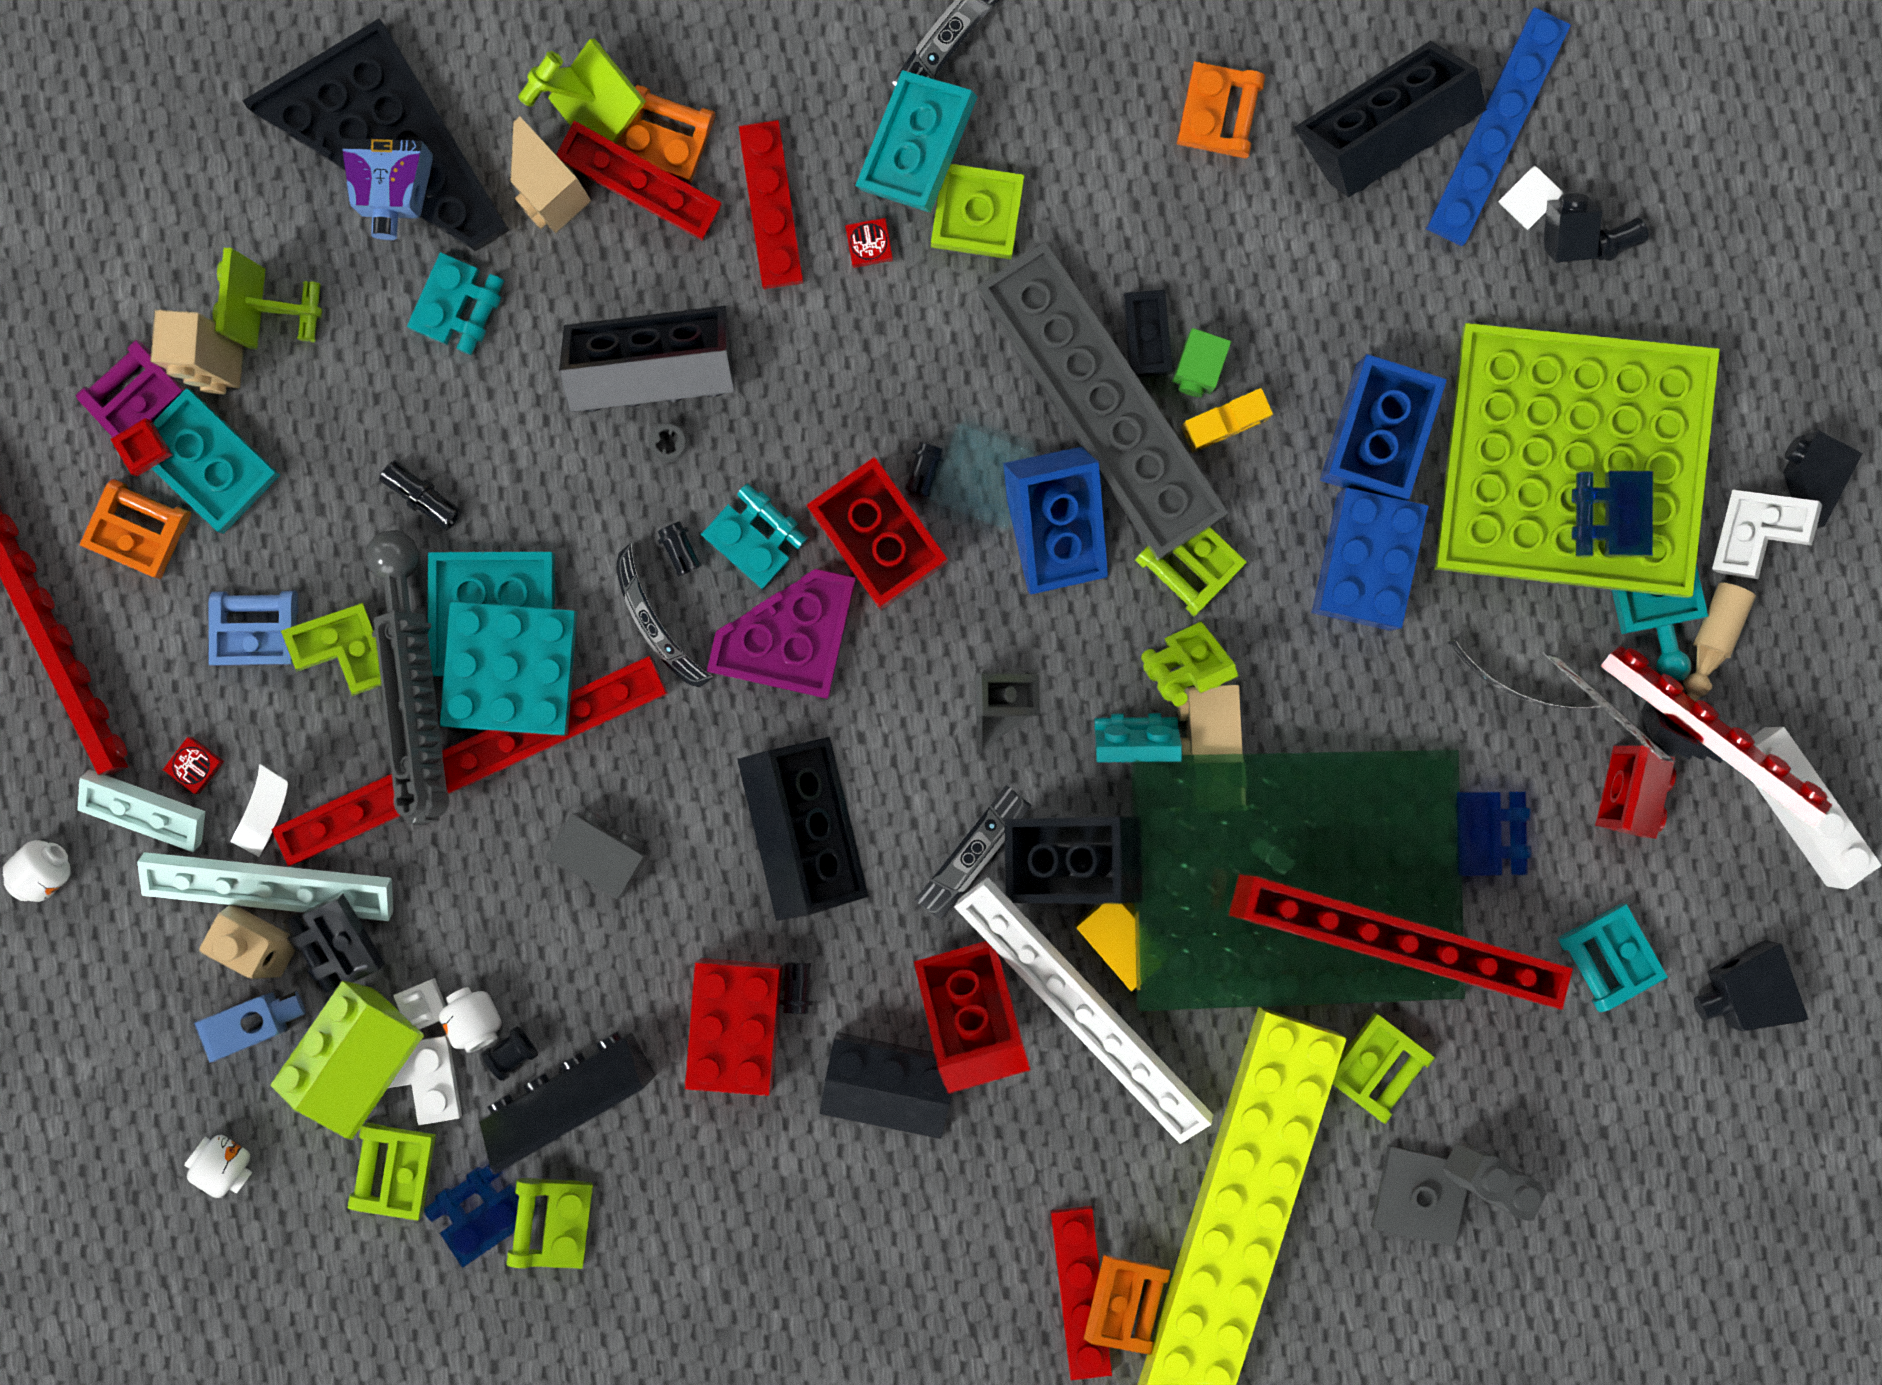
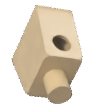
[199,905,296,979]

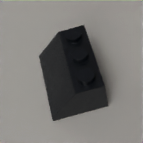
[819,1032,952,1139]

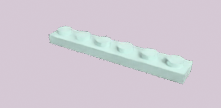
[137,852,393,921]

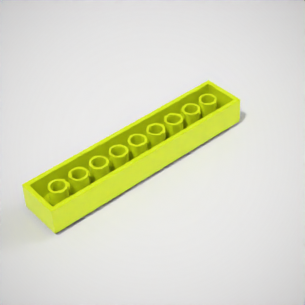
[1137,1007,1346,1385]

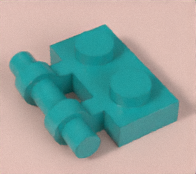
[407,252,505,356]
[701,483,809,590]
[1094,713,1182,762]

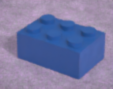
[1319,354,1447,501]
[1311,487,1428,631]

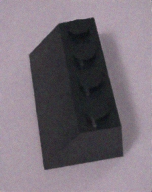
[1294,41,1487,198]
[559,305,734,412]
[737,737,869,921]
[479,1031,656,1175]

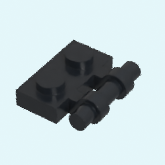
[283,893,385,992]

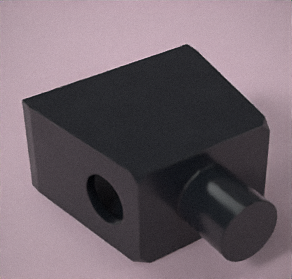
[1694,940,1809,1031]

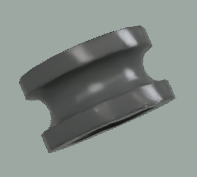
[649,423,688,462]

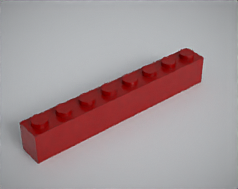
[1229,874,1573,1010]

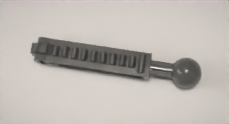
[365,530,449,825]

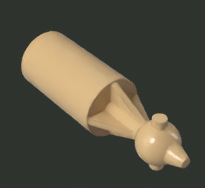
[1683,583,1756,701]

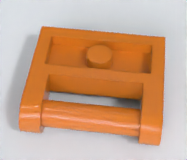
[1176,61,1266,158]
[616,85,716,183]
[79,479,191,579]
[1084,1255,1171,1355]

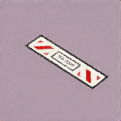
[1543,653,1675,762]

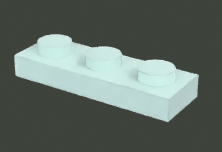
[77,769,205,852]

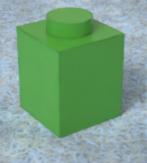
[1172,328,1231,398]

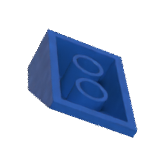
[1003,447,1108,595]

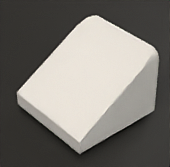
[1499,166,1563,230]

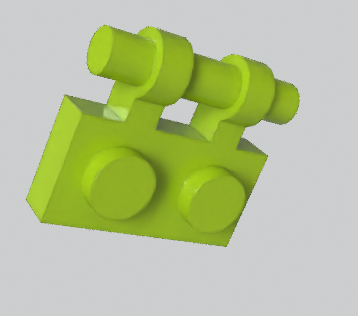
[1141,621,1238,707]

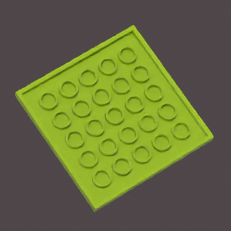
[1435,323,1720,598]

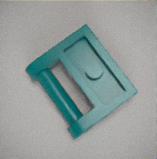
[1557,903,1668,1013]

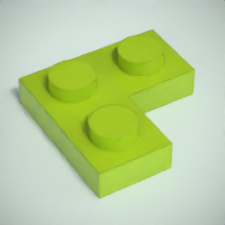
[281,603,381,696]

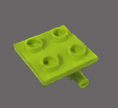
[518,38,646,143]
[212,247,322,349]

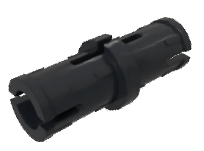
[379,460,462,531]

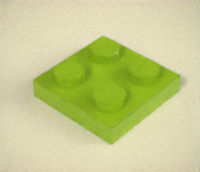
[931,164,1024,260]

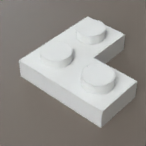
[1712,490,1822,579]
[388,1035,462,1125]

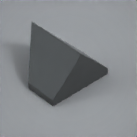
[975,674,1040,755]

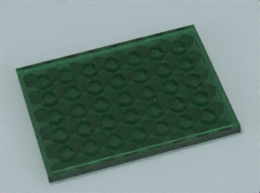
[1132,750,1465,1011]

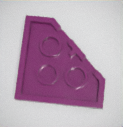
[707,569,856,699]

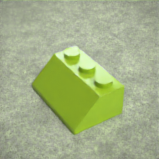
[270,980,424,1139]

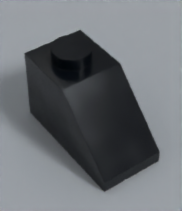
[1783,430,1863,529]

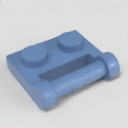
[209,591,298,666]

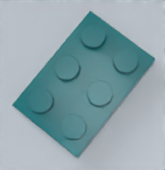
[856,70,978,213]
[151,388,280,534]

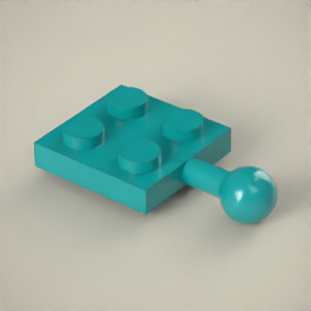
[1611,563,1708,682]

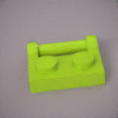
[1135,528,1247,617]
[1332,1012,1435,1124]
[347,1123,436,1221]
[506,1178,593,1269]

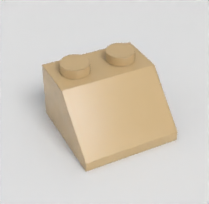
[511,116,591,233]

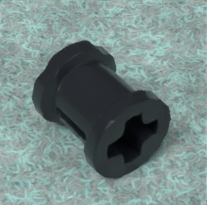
[481,1026,538,1081]

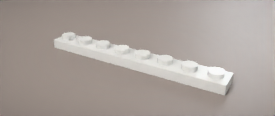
[955,877,1213,1144]

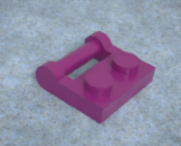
[75,339,184,438]

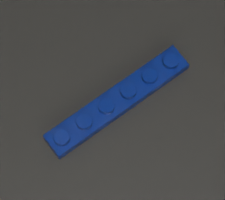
[1426,7,1571,246]

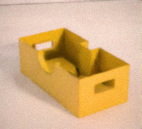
[1181,388,1273,453]

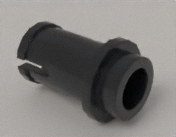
[1597,218,1649,261]
[904,442,944,497]
[658,521,702,577]
[780,962,813,1014]

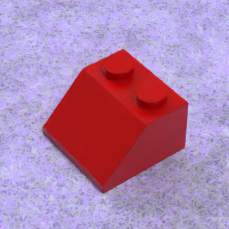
[1595,745,1676,839]

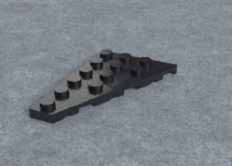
[242,18,510,251]

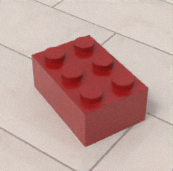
[806,456,948,611]
[914,941,1031,1093]
[685,958,783,1096]

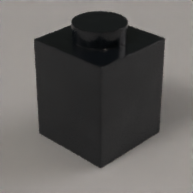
[1543,193,1602,263]

